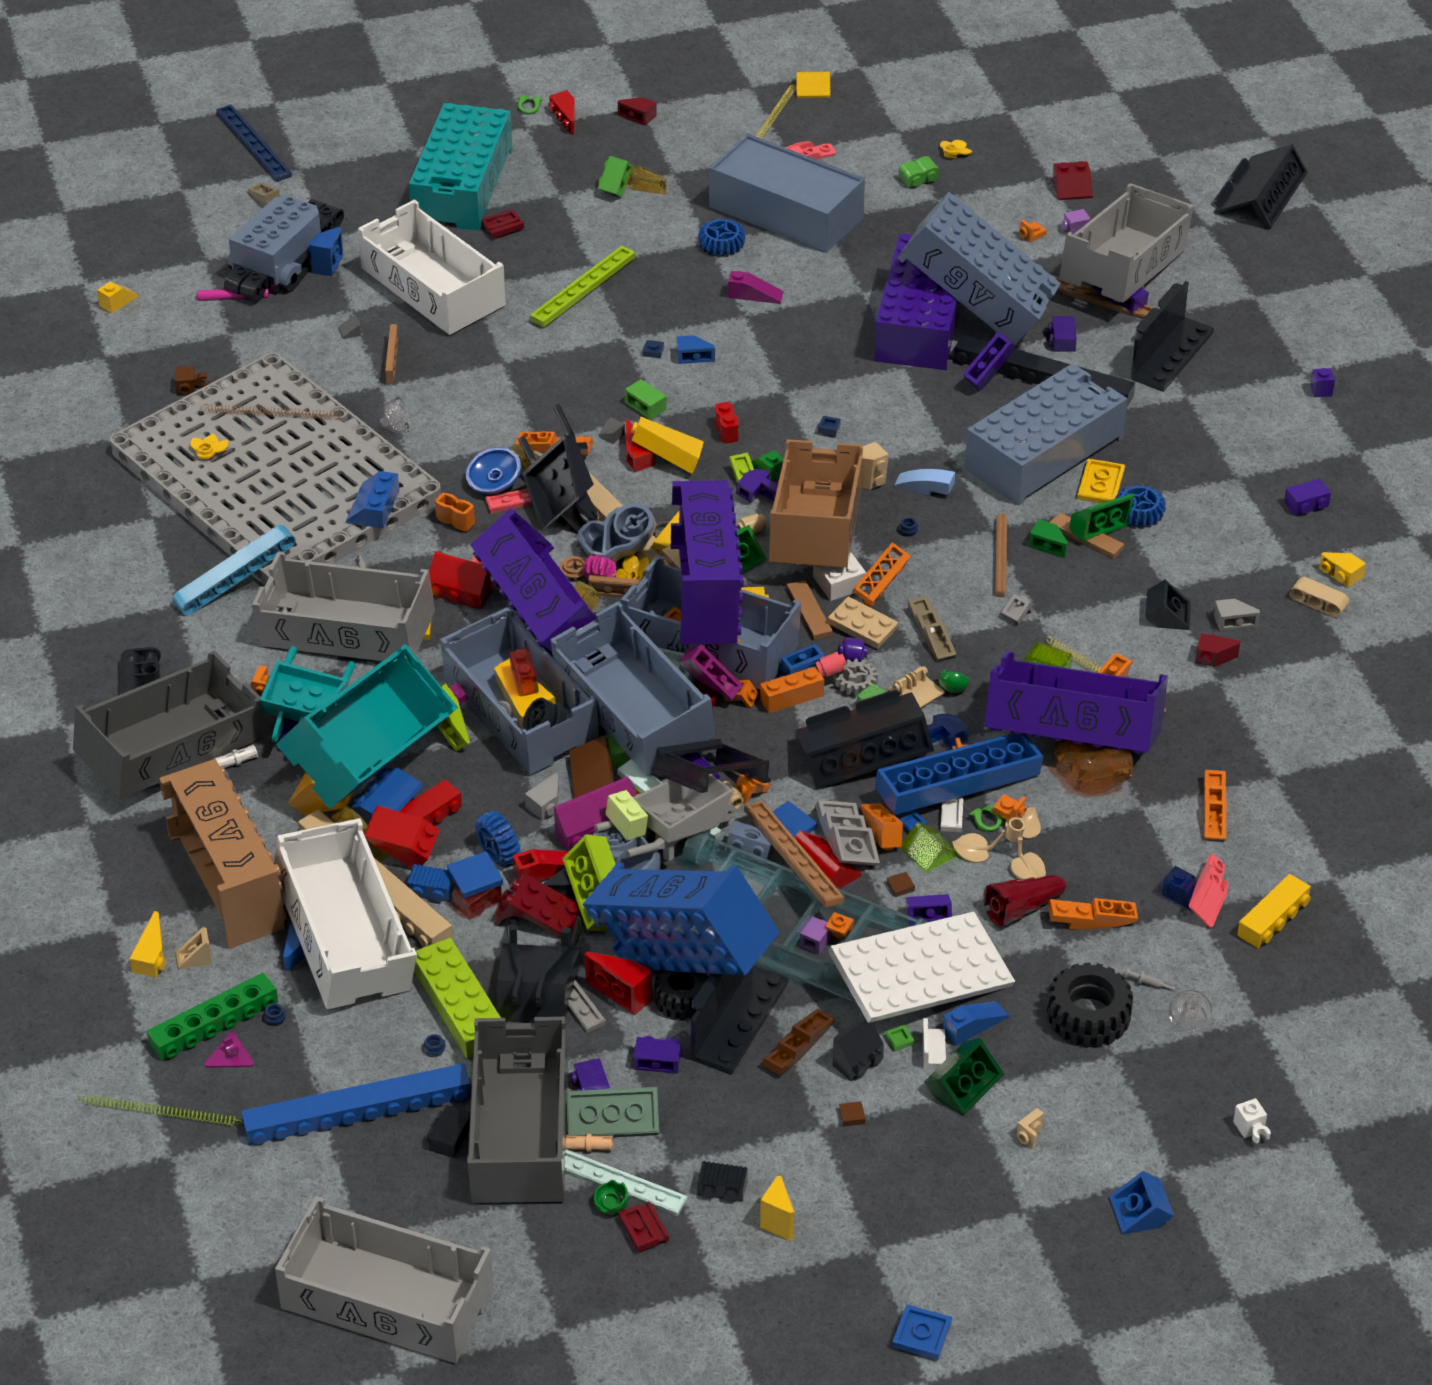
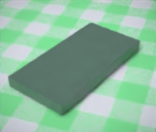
[566,1087,659,1136]

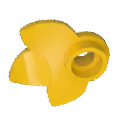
[940,140,972,158]
[190,433,229,459]
[615,554,650,580]

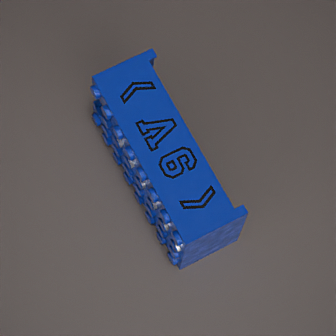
[583,863,780,975]

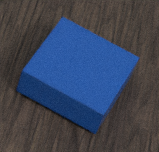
[899,811,928,836]

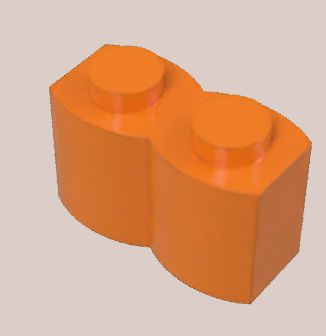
[435,493,475,531]

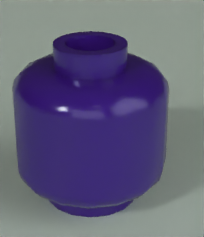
[838,638,868,663]

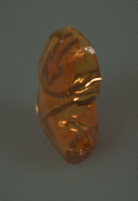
[1052,739,1133,795]

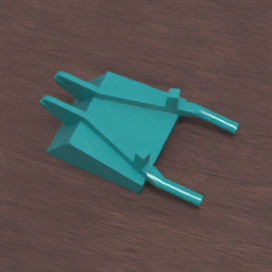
[260,646,356,742]

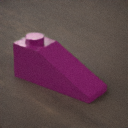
[728,271,784,304]
[678,644,743,700]

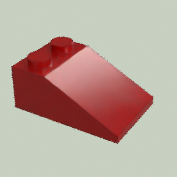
[364,805,440,869]
[585,952,652,1015]

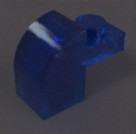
[927,714,969,749]

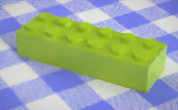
[414,937,501,1059]

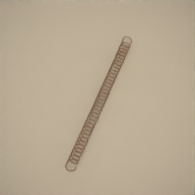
[201,404,341,419]

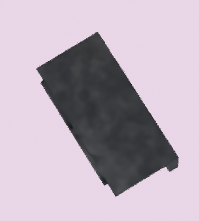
[1214,144,1308,229]
[1131,281,1214,392]
[795,690,934,789]
[691,965,789,1075]

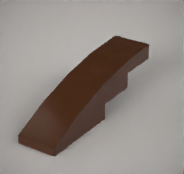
[762,1009,835,1075]

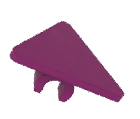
[205,1032,254,1068]

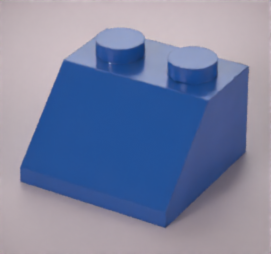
[308,227,343,276]
[1109,1171,1174,1234]

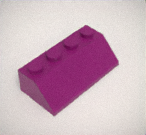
[554,776,636,851]

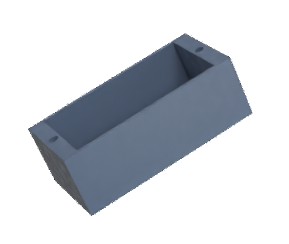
[709,133,865,253]

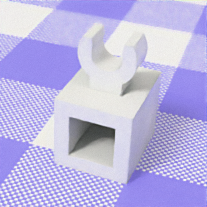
[1233,1098,1270,1143]

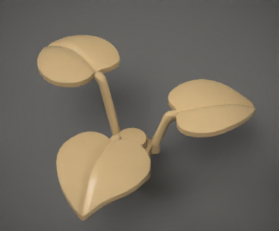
[952,807,1046,879]

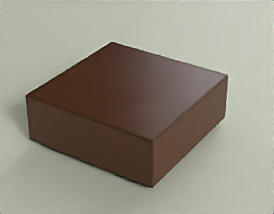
[886,872,915,897]
[839,1101,865,1127]

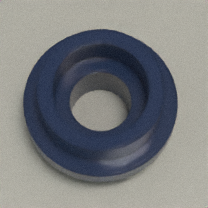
[899,517,918,535]
[264,1003,286,1024]
[423,1034,446,1056]

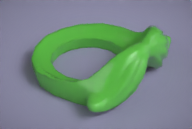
[517,96,543,115]
[970,805,1002,832]

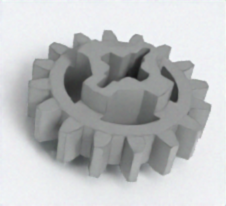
[834,659,878,696]

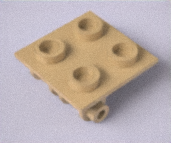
[888,666,945,708]

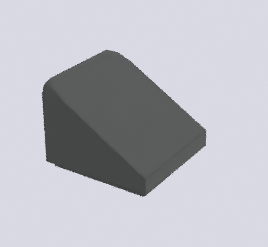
[339,315,361,339]

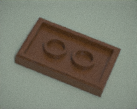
[569,735,614,798]

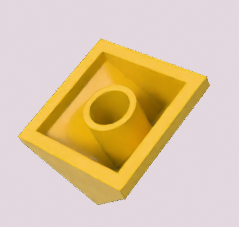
[796,72,830,98]
[760,1176,794,1241]

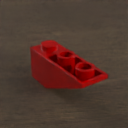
[548,90,575,135]
[626,419,657,472]
[512,849,569,881]

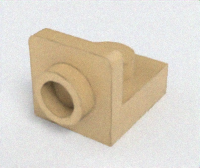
[1016,1108,1044,1149]

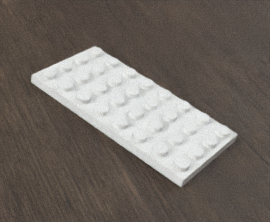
[828,912,1015,1023]

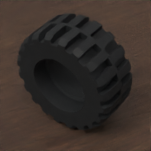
[1047,962,1133,1047]

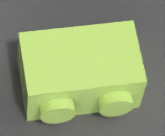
[606,790,648,841]

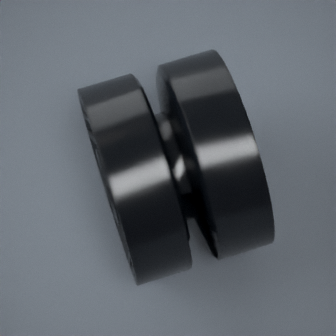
[523,697,567,731]

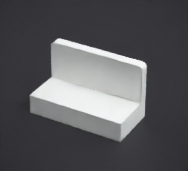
[922,1018,946,1069]

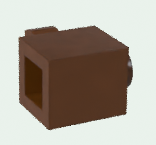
[175,366,208,395]

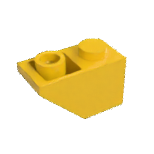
[1319,552,1366,588]

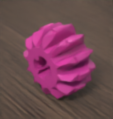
[583,555,616,579]

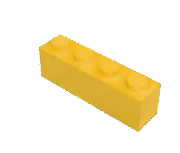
[1237,874,1311,948]

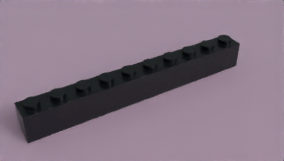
[954,335,1135,407]

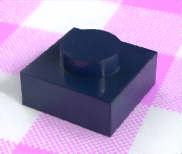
[643,340,664,359]
[818,416,841,436]

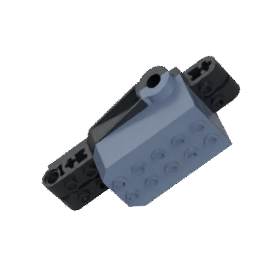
[224,195,344,301]

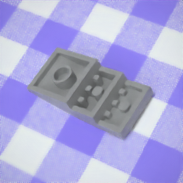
[815,800,880,866]

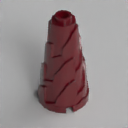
[983,875,1066,926]

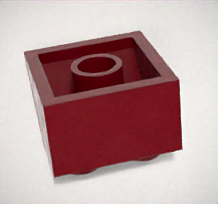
[1052,161,1093,200]

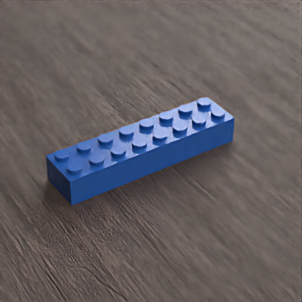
[875,733,1043,815]

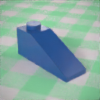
[943,1001,1009,1046]

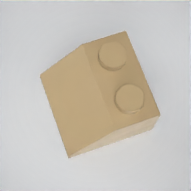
[862,442,889,490]

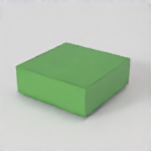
[884,1025,914,1052]

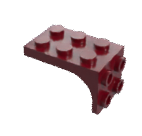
[494,873,581,938]

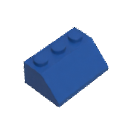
[346,471,400,528]
[347,768,423,827]

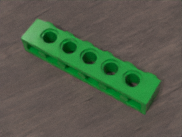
[147,972,278,1061]

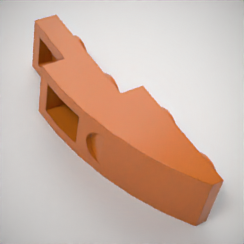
[515,431,594,455]
[1048,898,1138,930]

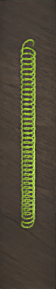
[78,1094,243,1126]

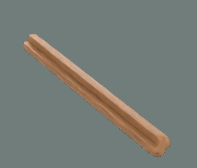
[995,513,1007,597]

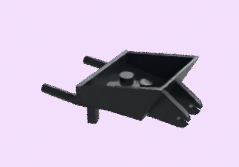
[518,404,598,532]
[497,916,584,1023]

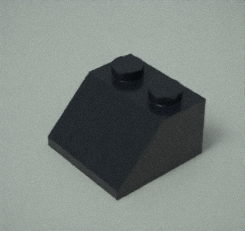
[1145,579,1191,630]
[833,1016,884,1081]

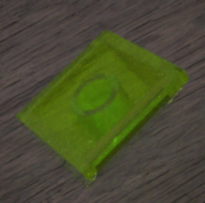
[900,822,958,873]

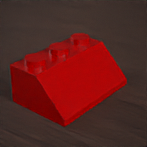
[429,551,491,609]
[794,830,862,890]

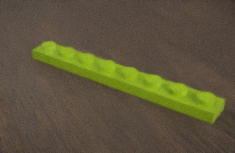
[530,245,635,328]

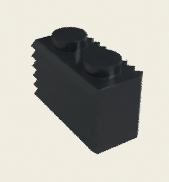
[427,1105,471,1158]
[697,1160,748,1202]

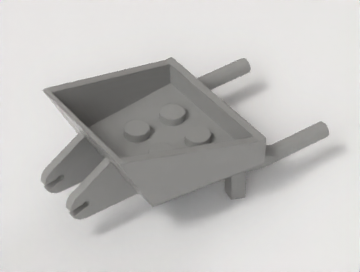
[594,774,736,861]

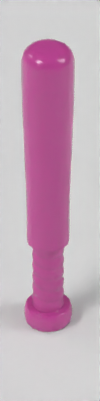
[197,289,269,301]

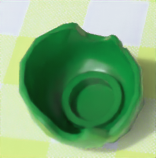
[939,669,970,694]
[594,1180,629,1215]

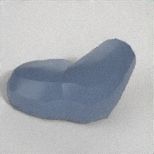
[577,503,656,563]
[593,828,661,870]

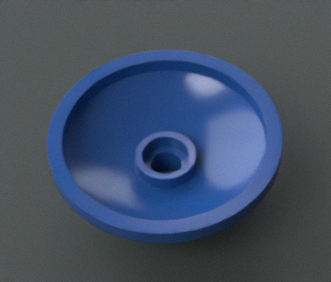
[466,447,522,494]

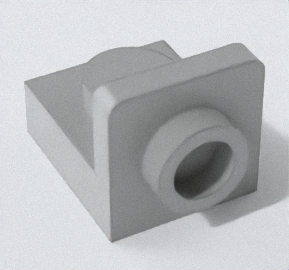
[1001,594,1034,624]

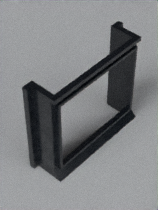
[652,739,771,793]

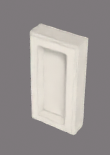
[941,797,963,832]

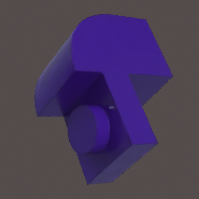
[736,469,778,503]

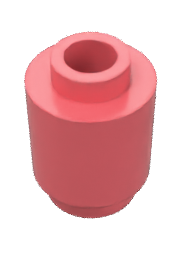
[815,652,847,677]

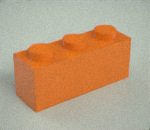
[760,666,824,713]

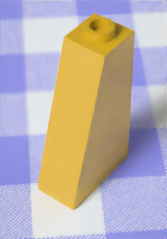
[631,417,704,474]
[494,658,556,729]

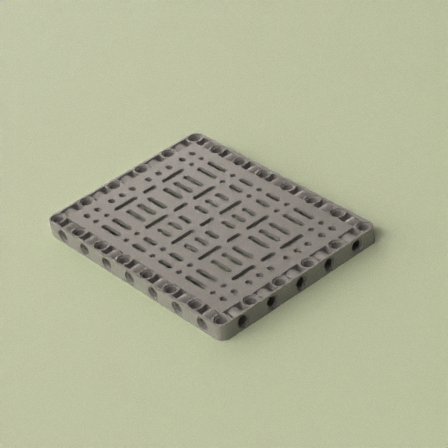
[110,353,441,586]

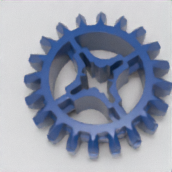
[698,218,746,256]
[1115,484,1166,528]
[475,811,521,867]

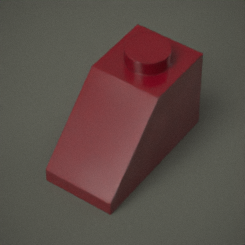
[617,97,657,126]
[1195,633,1241,667]

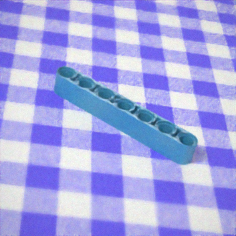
[173,525,296,615]

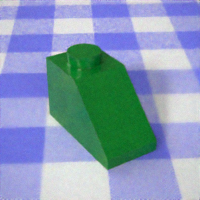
[751,450,784,482]
[1029,519,1068,558]

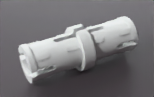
[214,745,258,769]

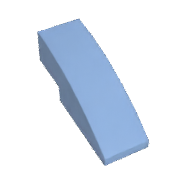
[894,469,955,496]

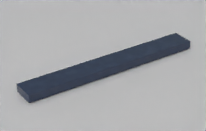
[216,104,292,182]

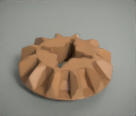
[559,556,586,580]

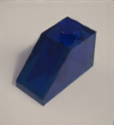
[1162,866,1197,911]

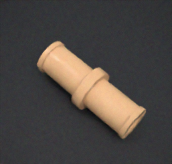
[566,1134,613,1152]

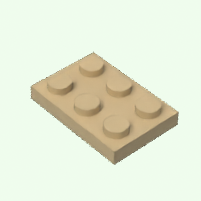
[827,596,899,649]

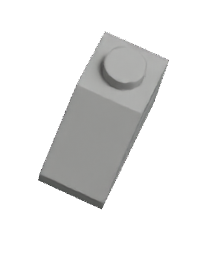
[1214,599,1260,631]
[525,773,559,820]

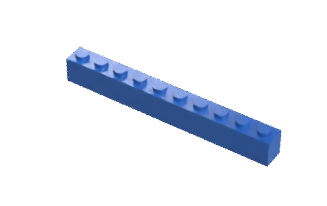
[242,1063,471,1145]

